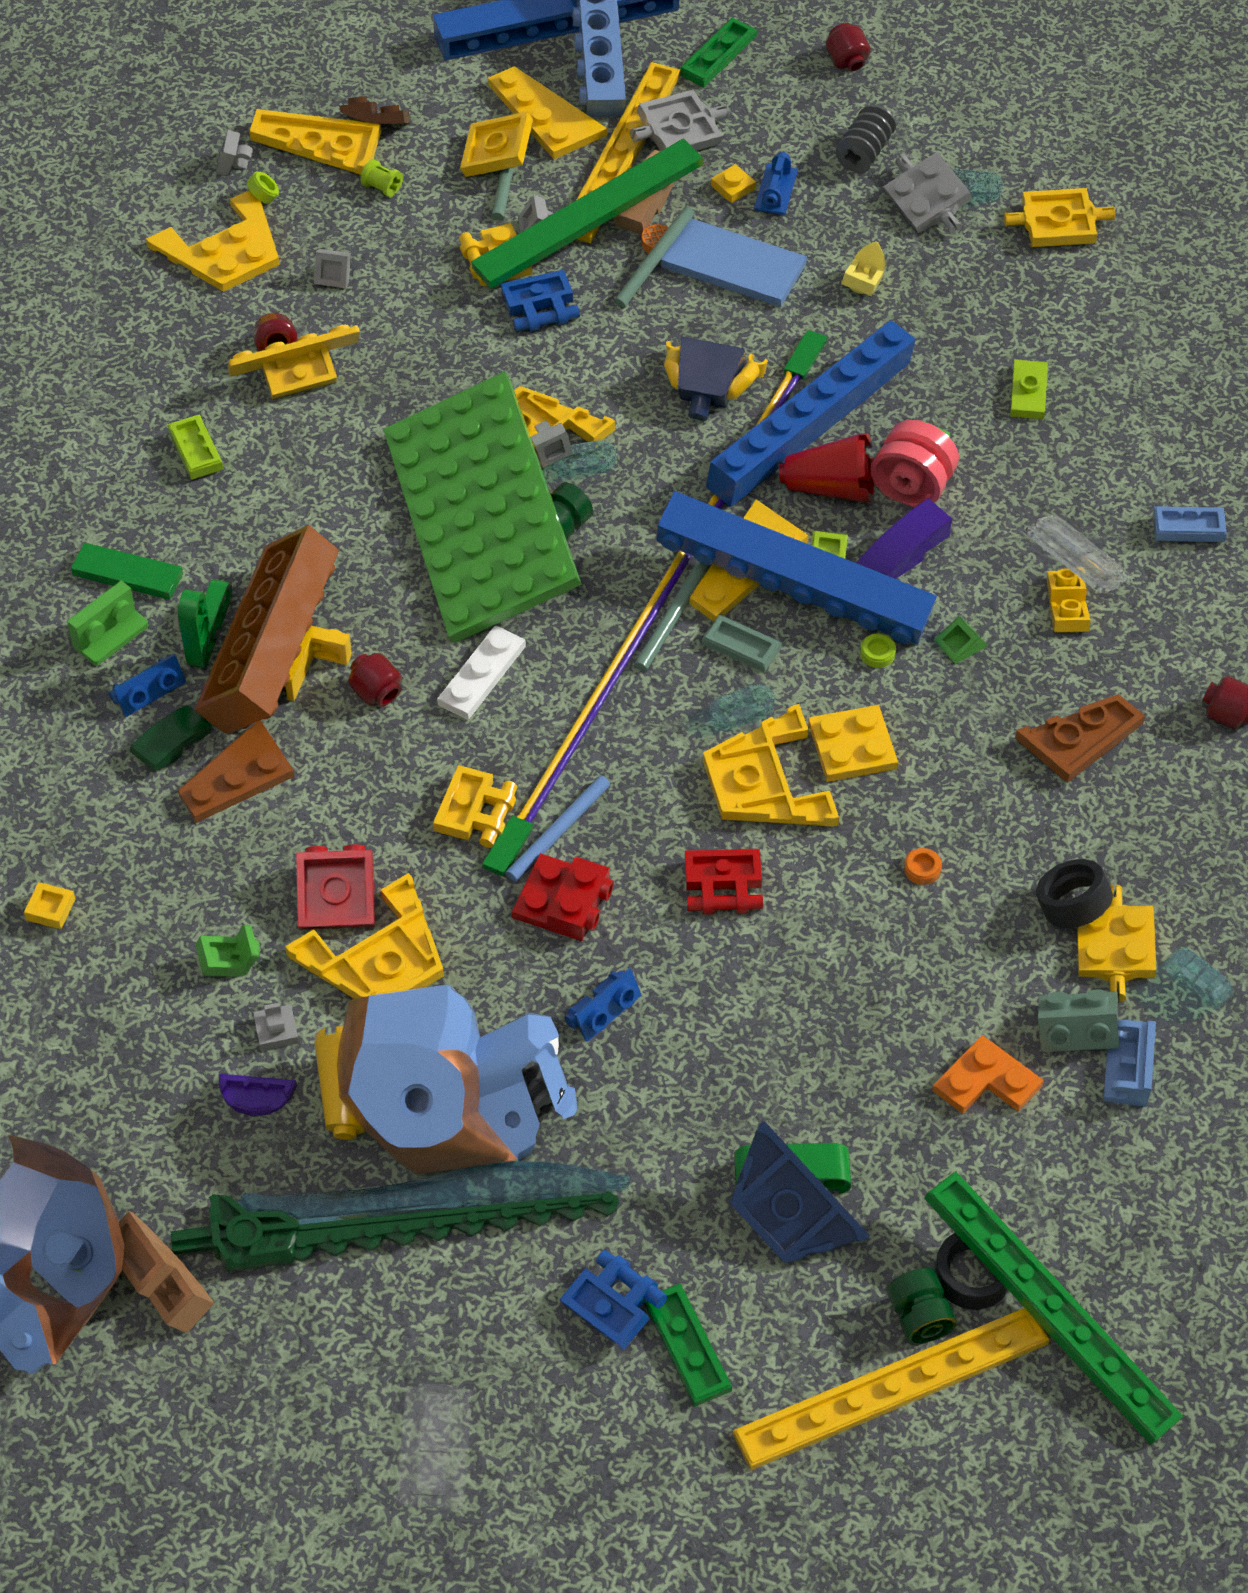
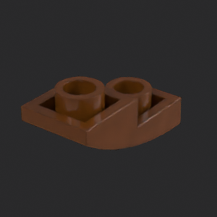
[339,96,410,124]

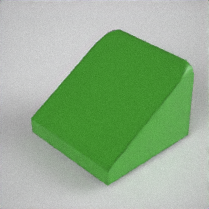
[934,616,988,664]

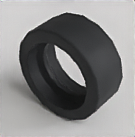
[1036,859,1113,928]
[935,1232,1008,1310]

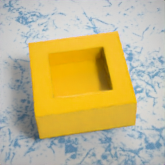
[711,164,756,203]
[24,882,75,930]

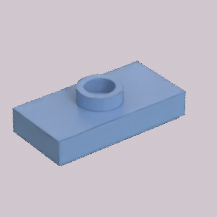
[1153,506,1227,542]

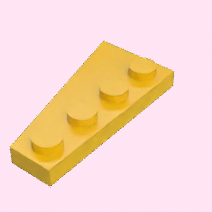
[488,66,607,159]
[250,109,381,175]
[689,499,809,621]

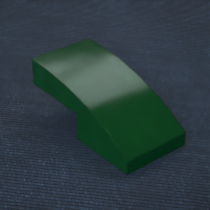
[130,705,212,772]

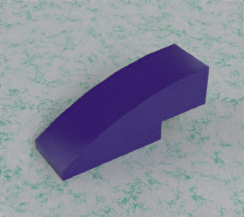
[856,498,952,579]

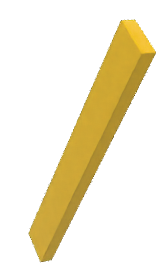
[576,62,680,243]
[733,1308,1049,1470]

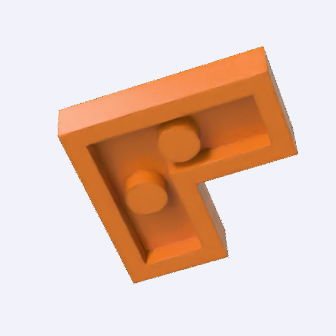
[932,1035,1044,1114]

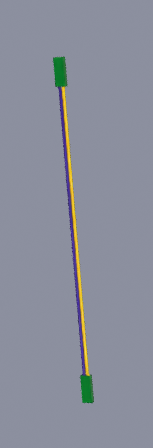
[482,330,827,877]

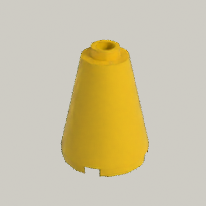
[314,1026,365,1140]

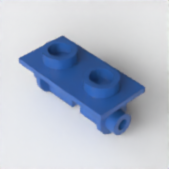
[754,152,798,215]
[108,654,186,717]
[564,968,642,1042]

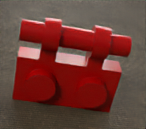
[685,849,763,915]

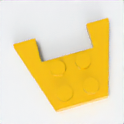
[146,190,280,292]
[514,386,615,446]
[703,704,839,827]
[285,873,444,999]

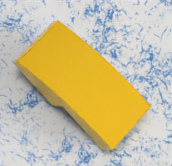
[1047,568,1091,632]

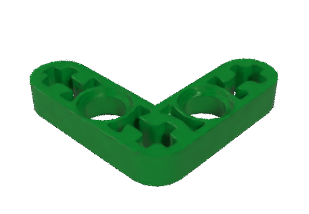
[178,579,232,668]

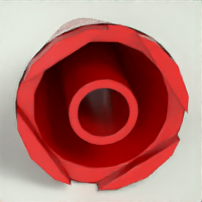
[779,433,875,503]

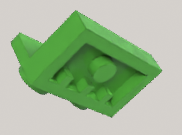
[67,580,149,666]

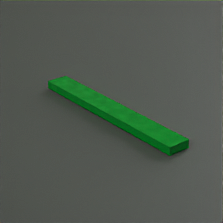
[471,138,703,289]
[924,1171,1183,1445]

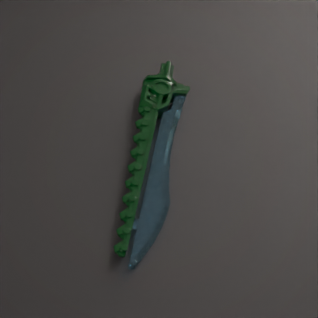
[170,1161,630,1272]

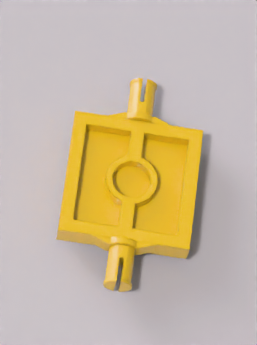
[1004,188,1115,247]
[1077,885,1156,1002]

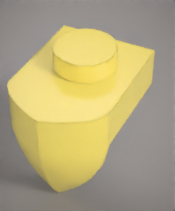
[841,242,885,296]

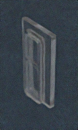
[1024,515,1134,594]
[395,1384,473,1510]

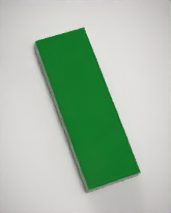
[679,18,757,87]
[71,542,183,600]
[643,1283,732,1407]

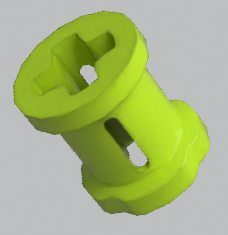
[360,159,403,198]

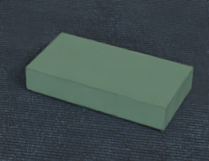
[702,614,782,673]

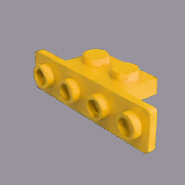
[228,325,360,399]

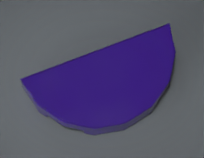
[219,1074,297,1116]

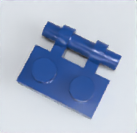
[501,270,580,332]
[559,1250,667,1351]

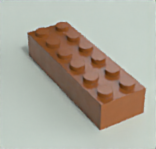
[194,525,339,734]

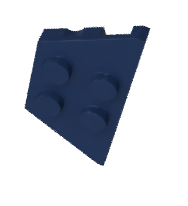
[729,1120,870,1263]

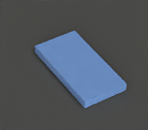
[661,219,807,307]

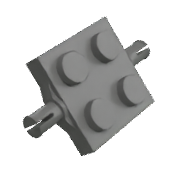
[630,89,730,151]
[883,152,973,234]

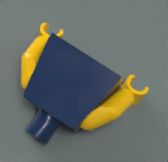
[664,337,768,421]

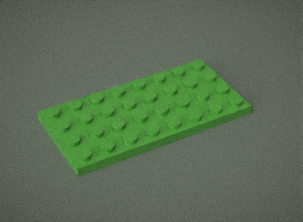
[383,371,582,642]

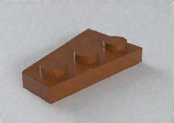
[1015,694,1145,783]
[178,720,294,823]

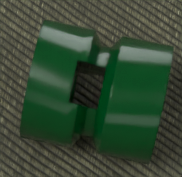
[550,482,593,540]
[886,1268,957,1346]

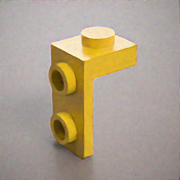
[285,625,352,701]

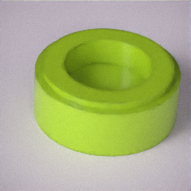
[247,171,279,204]
[860,634,896,668]

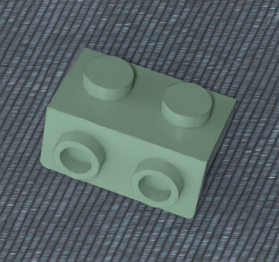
[1038,989,1119,1052]

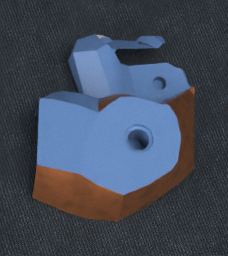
[337,985,578,1174]
[0,1134,124,1374]

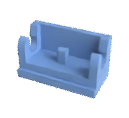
[1103,1020,1156,1107]

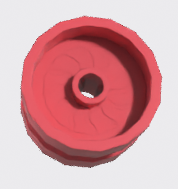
[870,420,959,508]

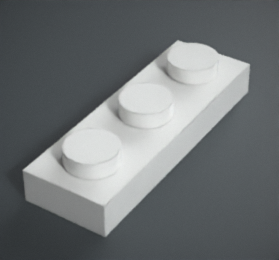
[437,625,526,720]

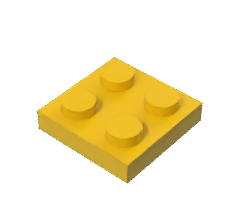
[460,111,533,177]
[808,705,898,782]

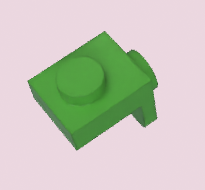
[195,925,260,977]

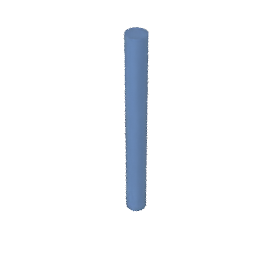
[505,775,610,882]

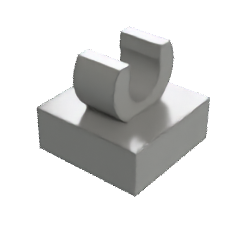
[216,130,253,175]
[518,195,553,233]
[314,249,351,288]
[531,420,573,468]
[253,1003,299,1051]

